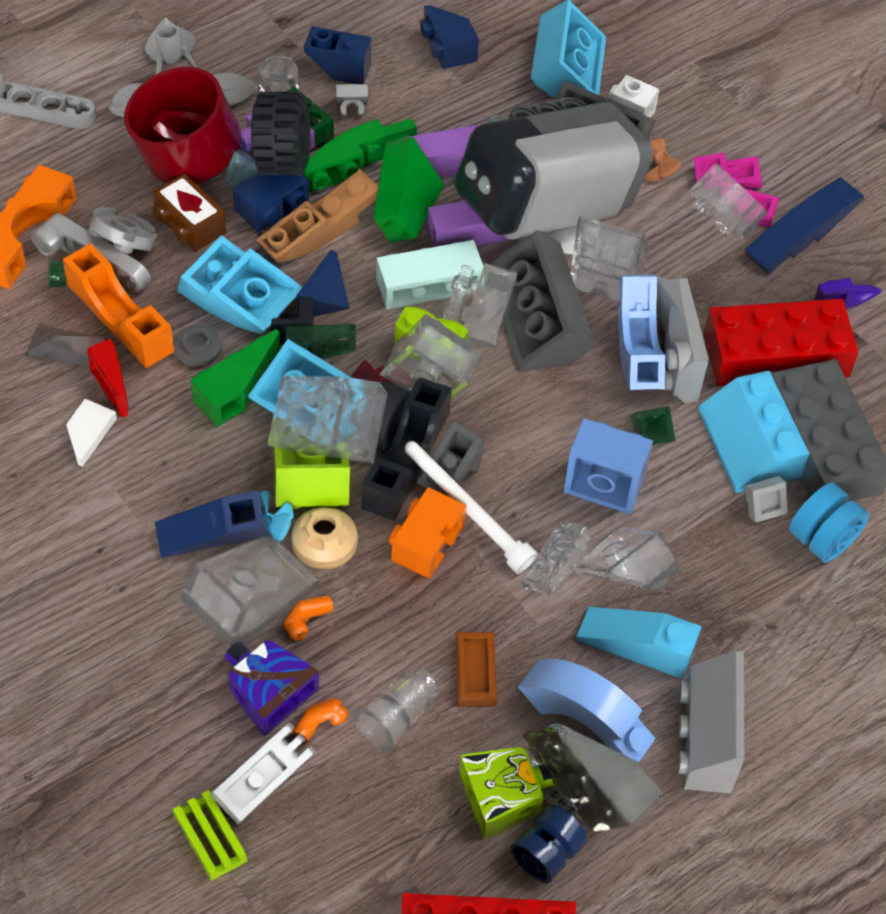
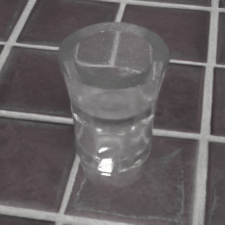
[353,666,440,752]

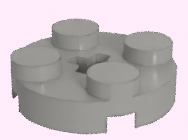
[88,207,157,254]

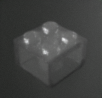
[380,314,484,399]

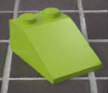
[272,418,350,509]

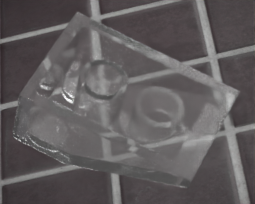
[180,534,321,646]

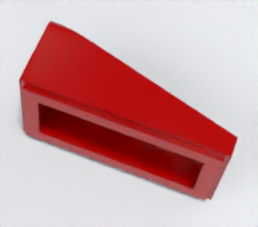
[87,339,128,418]

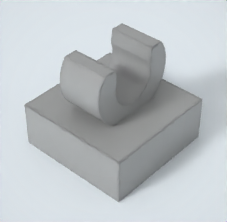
[336,84,368,118]
[745,476,788,523]

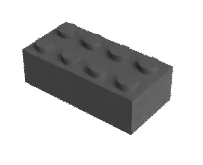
[771,359,886,501]

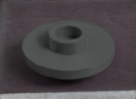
[173,325,222,366]

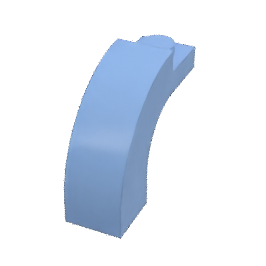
[618,274,666,390]
[518,659,656,768]

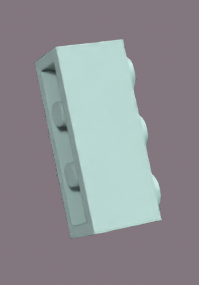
[376,240,485,310]

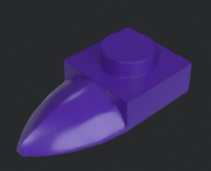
[814,278,882,309]

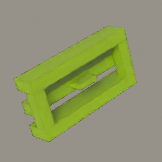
[173,790,248,881]

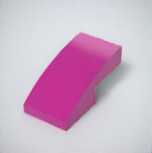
[693,153,762,190]

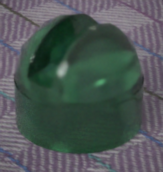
[48,260,67,287]

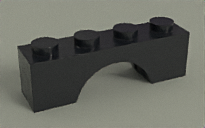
[362,376,451,521]

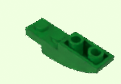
[302,118,417,193]

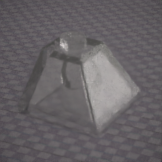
[566,526,680,590]

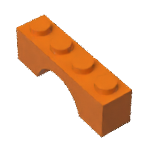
[0,165,77,289]
[62,243,174,369]

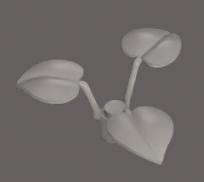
[108,18,257,117]

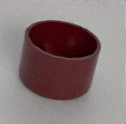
[124,67,241,184]

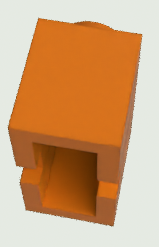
[389,487,467,579]

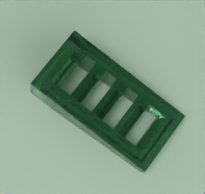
[286,324,356,359]

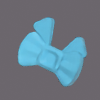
[260,490,294,541]

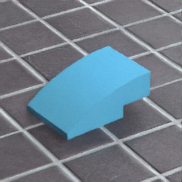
[177,235,302,335]

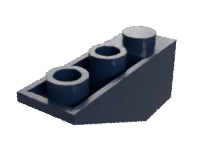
[155,490,271,558]

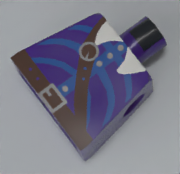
[225,640,319,737]

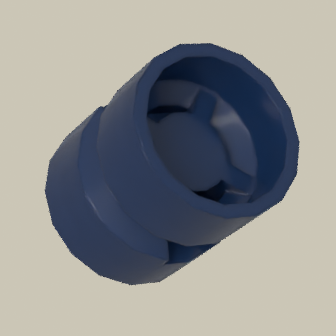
[510,804,588,884]

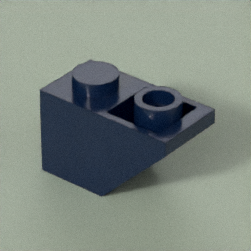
[420,5,479,69]
[304,26,371,84]
[232,172,309,232]

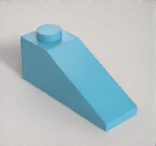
[576,607,701,679]

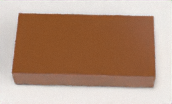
[456,632,497,706]

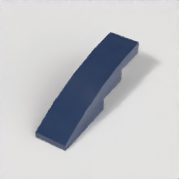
[745,177,864,275]

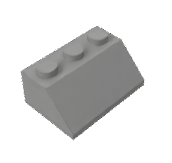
[677,651,744,794]

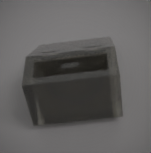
[523,723,663,832]

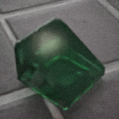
[631,406,676,445]

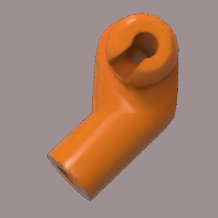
[283,595,333,641]
[291,698,348,744]

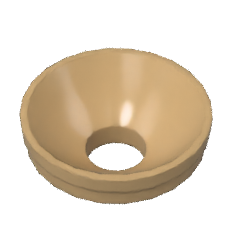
[291,507,358,569]

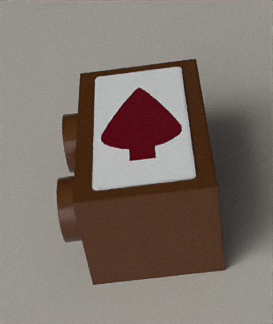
[153,173,226,252]

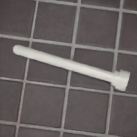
[405,441,538,574]

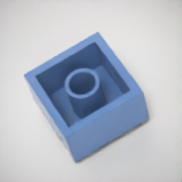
[563,418,653,515]

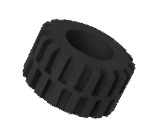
[251,91,310,175]

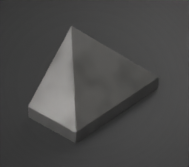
[27,325,105,367]

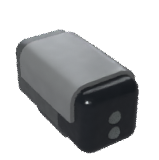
[455,97,653,240]

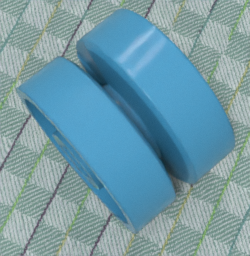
[789,482,870,563]

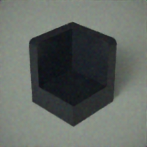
[271,297,314,346]

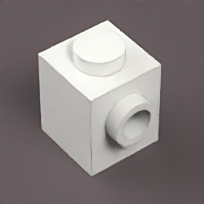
[608,75,659,118]

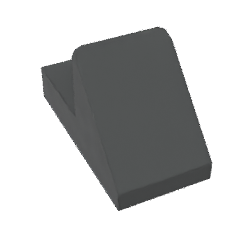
[417,421,485,498]

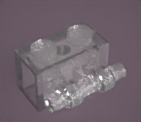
[442,263,518,349]

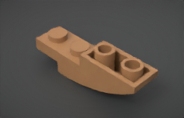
[256,169,378,263]

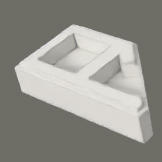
[66,399,117,467]

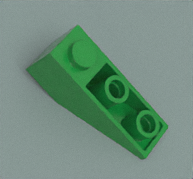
[190,329,280,427]

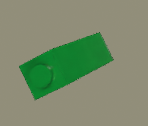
[373,136,445,243]

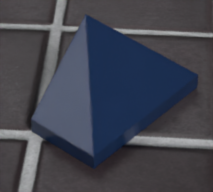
[297,250,350,317]

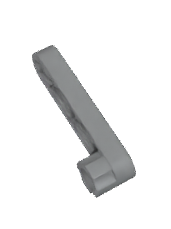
[0,74,97,129]
[30,213,151,294]

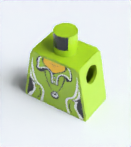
[459,747,559,840]

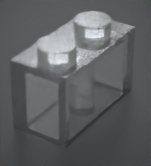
[689,163,768,241]

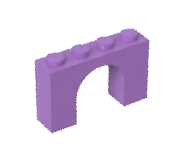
[403,125,511,247]

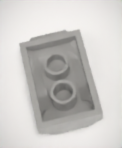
[656,276,709,403]

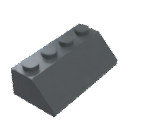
[487,230,596,372]

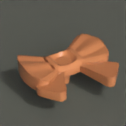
[645,138,681,182]

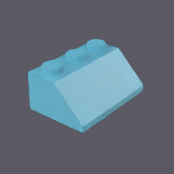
[531,0,606,98]
[248,339,371,447]
[698,371,810,493]

